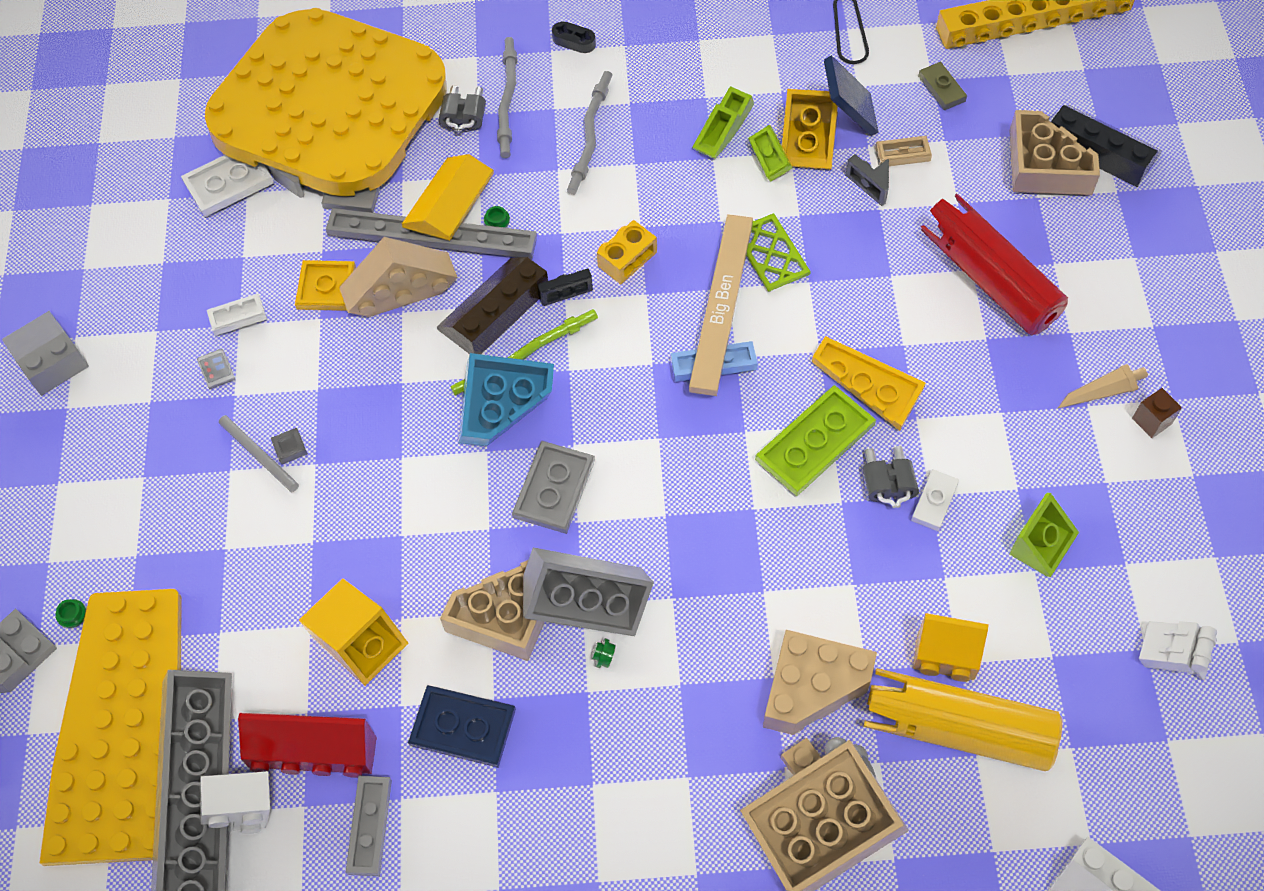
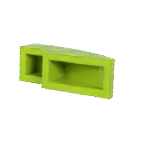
[692,86,754,159]

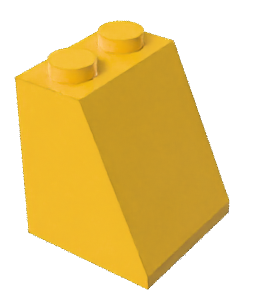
[299,578,409,686]

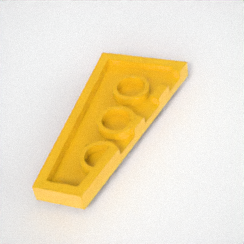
[812,336,926,431]

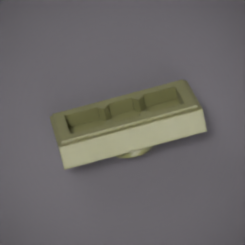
[918,61,967,111]

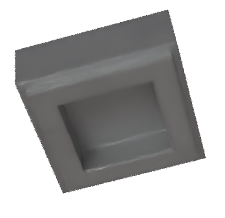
[271,427,308,465]

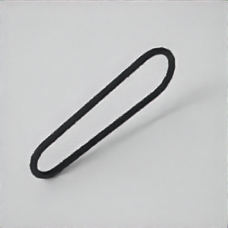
[833,0,869,64]

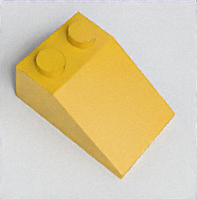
[782,89,838,170]

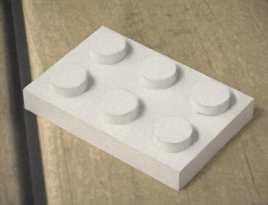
[181,155,274,217]

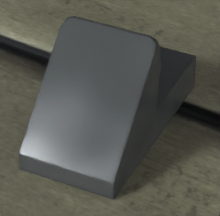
[845,154,889,206]

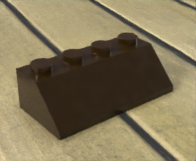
[437,257,548,354]

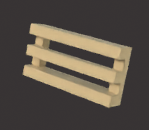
[875,136,932,166]

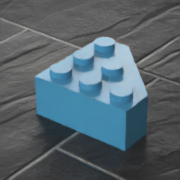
[459,353,554,447]

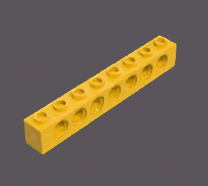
[936,0,1135,49]

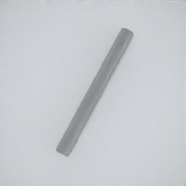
[218,415,299,492]

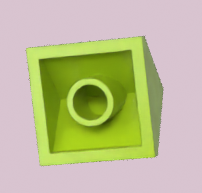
[1009,492,1079,577]

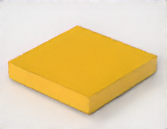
[295,260,356,311]

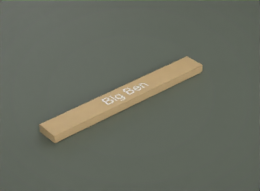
[689,214,753,396]

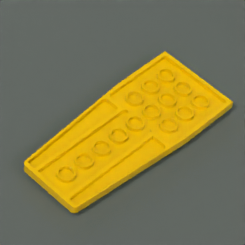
[39,589,182,866]

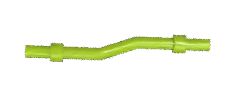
[450,309,598,396]

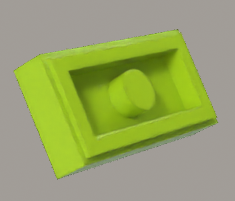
[748,124,793,181]

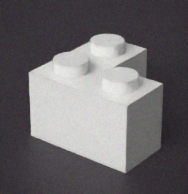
[200,771,270,834]

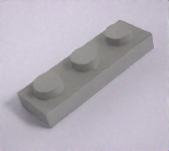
[346,776,392,877]

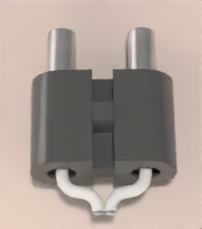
[438,85,486,132]
[862,446,919,508]

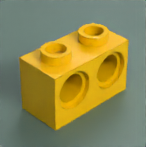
[597,219,657,285]

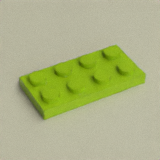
[755,385,876,496]

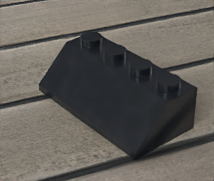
[1051,104,1162,188]

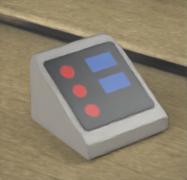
[197,349,236,390]

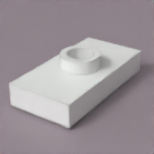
[206,293,267,336]
[911,469,960,532]

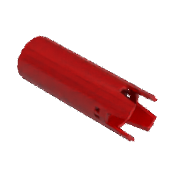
[921,193,1068,335]

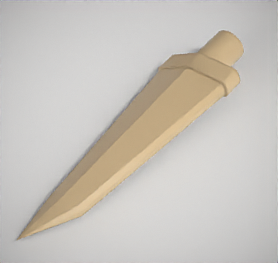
[1057,364,1148,409]

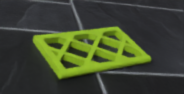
[746,213,811,292]

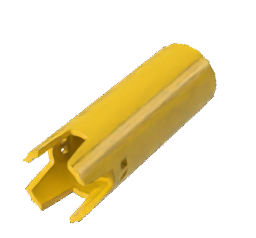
[863,668,1063,772]

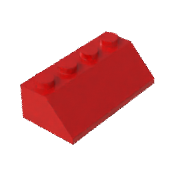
[238,713,377,778]

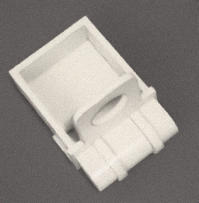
[1139,621,1217,680]

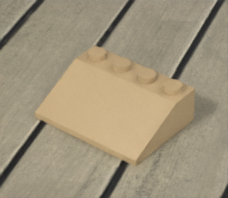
[740,740,909,891]

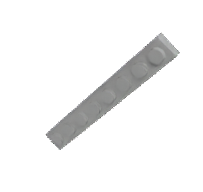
[326,208,537,259]

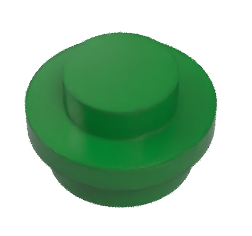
[484,206,510,228]
[55,599,86,629]
[591,638,616,668]

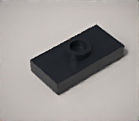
[537,268,593,306]

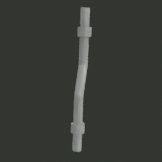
[497,37,518,158]
[567,71,613,195]

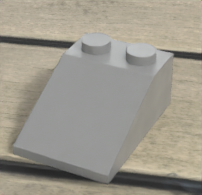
[2,311,89,396]

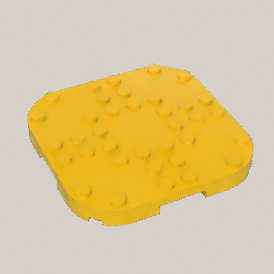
[205,8,447,196]

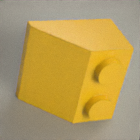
[913,613,989,682]

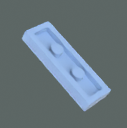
[671,341,758,382]

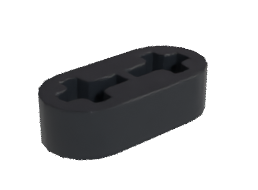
[551,21,596,53]

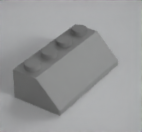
[523,547,654,637]

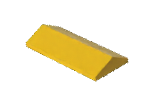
[402,154,494,241]

